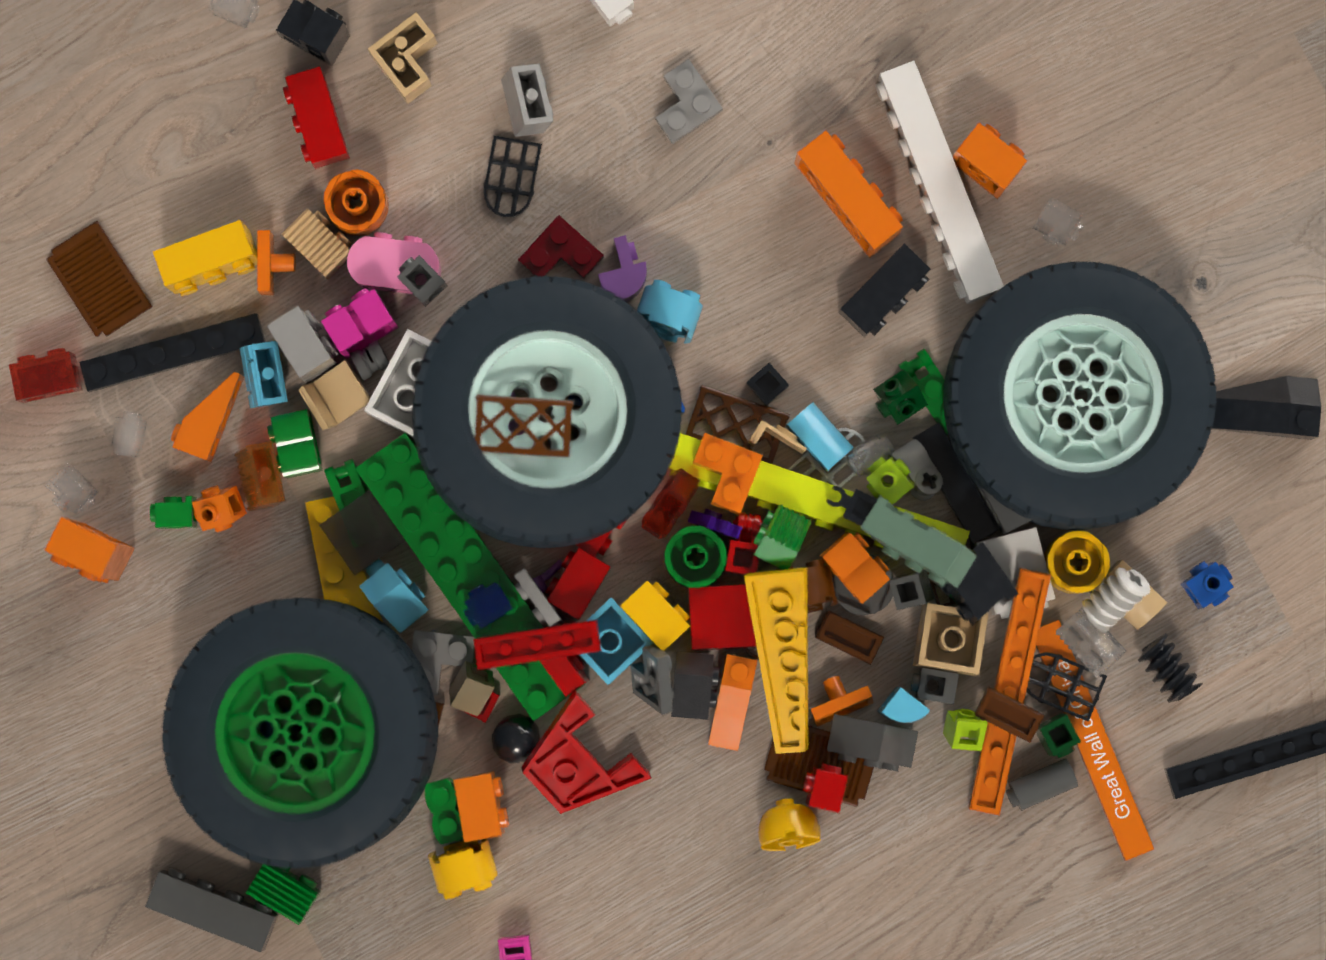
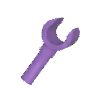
[533,560,563,593]

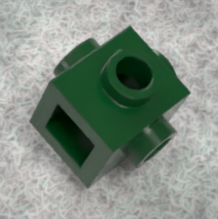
[873,369,928,425]

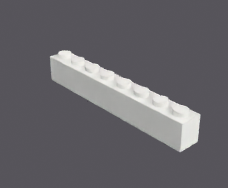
[875,61,1004,304]

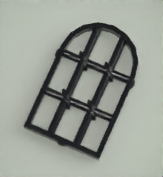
[483,135,542,218]
[1026,652,1107,722]

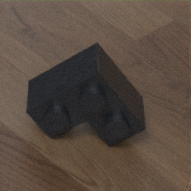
[276,0,350,66]

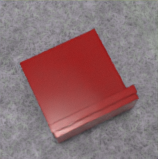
[540,655,590,697]

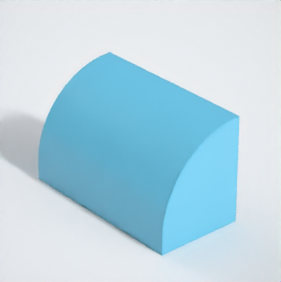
[786,402,854,472]
[877,687,931,723]

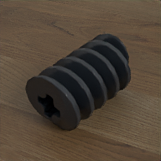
[1138,633,1203,703]

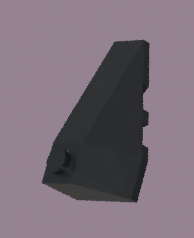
[1211,376,1322,440]

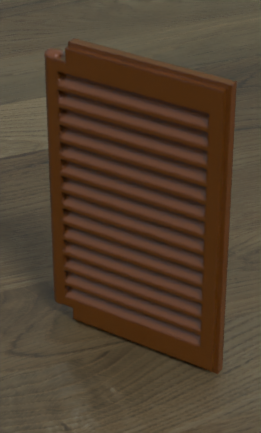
[46,221,153,337]
[764,725,874,807]

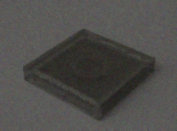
[319,490,406,576]

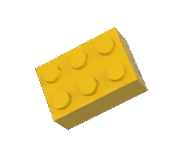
[153,220,257,296]

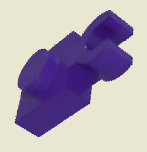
[687,508,742,539]

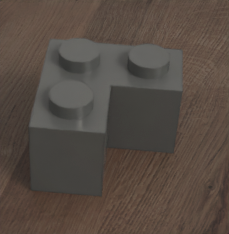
[827,714,919,772]

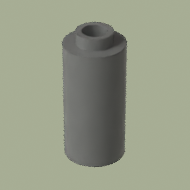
[1006,758,1078,811]

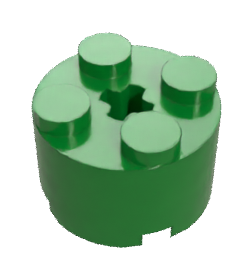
[665,526,727,588]

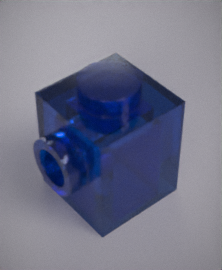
[463,582,514,629]

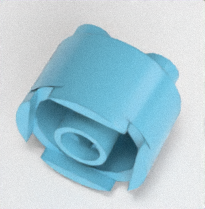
[637,280,703,343]

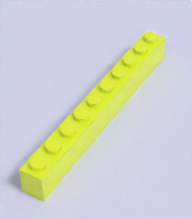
[668,433,970,548]

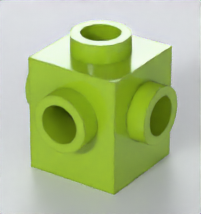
[866,456,915,505]

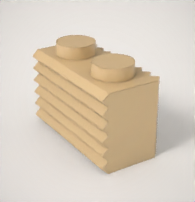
[282,208,352,280]

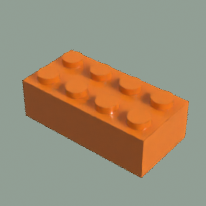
[794,130,903,258]

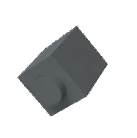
[889,570,934,610]

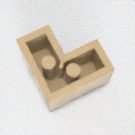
[368,12,438,104]

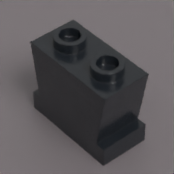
[939,542,1019,626]

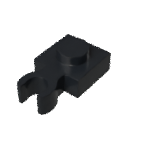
[826,486,878,526]

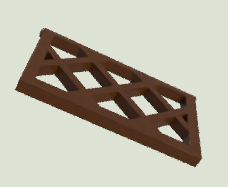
[685,385,790,464]
[475,395,574,457]

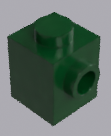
[1036,713,1081,758]

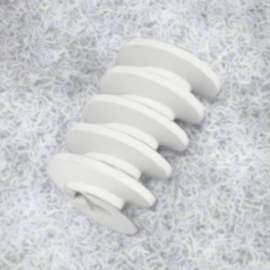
[1082,567,1150,633]

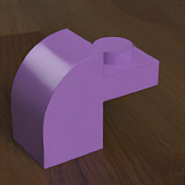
[598,235,647,302]

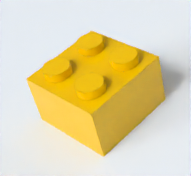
[620,580,690,651]

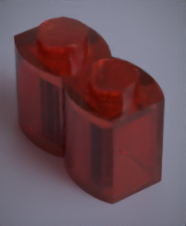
[641,468,699,540]

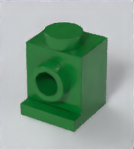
[150,496,197,529]

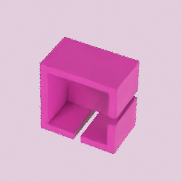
[321,288,399,359]

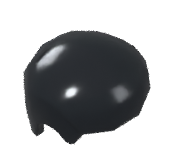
[492,714,540,764]

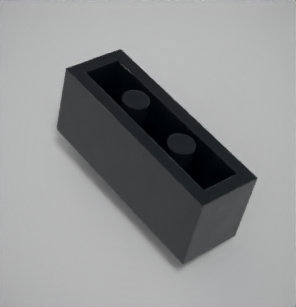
[838,243,931,338]

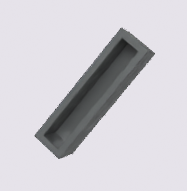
[145,867,279,952]

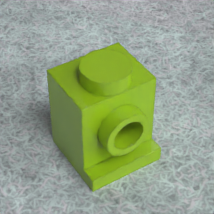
[943,709,988,751]

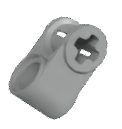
[888,439,943,501]

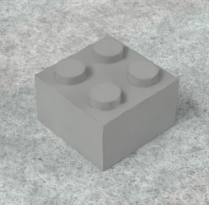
[266,306,338,384]

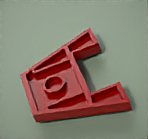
[521,690,652,814]

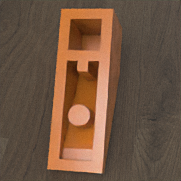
[171,372,244,462]
[708,654,758,751]

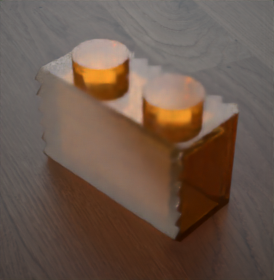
[234,441,286,512]

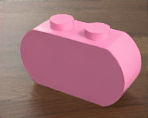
[347,232,441,295]

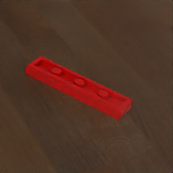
[473,620,602,670]

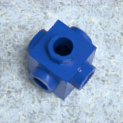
[1181,561,1234,609]

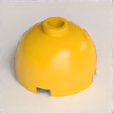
[758,798,821,851]

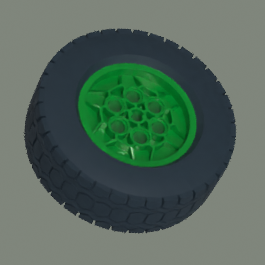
[162,598,438,868]

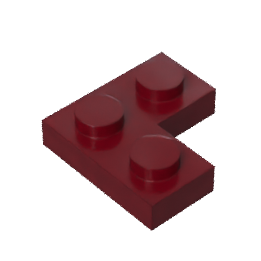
[518,215,604,279]

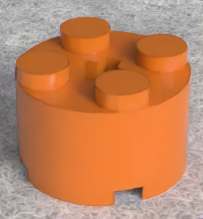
[324,169,389,236]

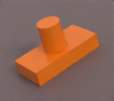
[257,230,296,295]
[811,676,874,727]

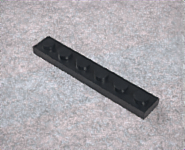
[79,313,266,393]
[1164,719,1326,799]

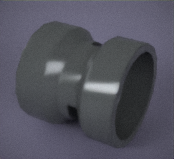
[350,340,389,381]

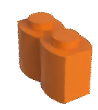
[819,532,890,604]

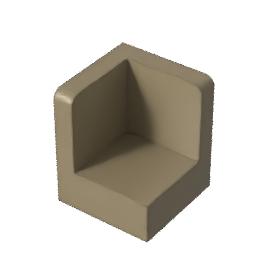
[449,661,495,716]

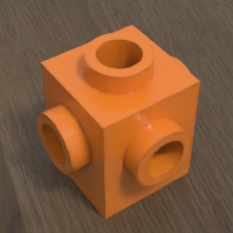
[192,485,247,532]

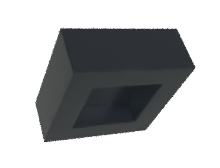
[746,362,789,406]

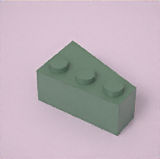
[861,496,977,588]

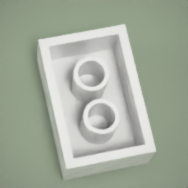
[364,329,431,438]

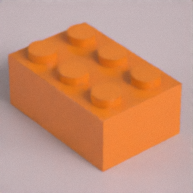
[44,517,135,583]

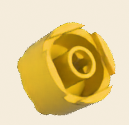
[1044,531,1110,594]
[428,838,498,900]

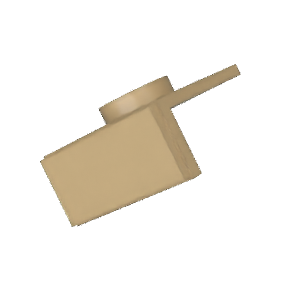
[298,359,370,430]
[748,421,807,454]

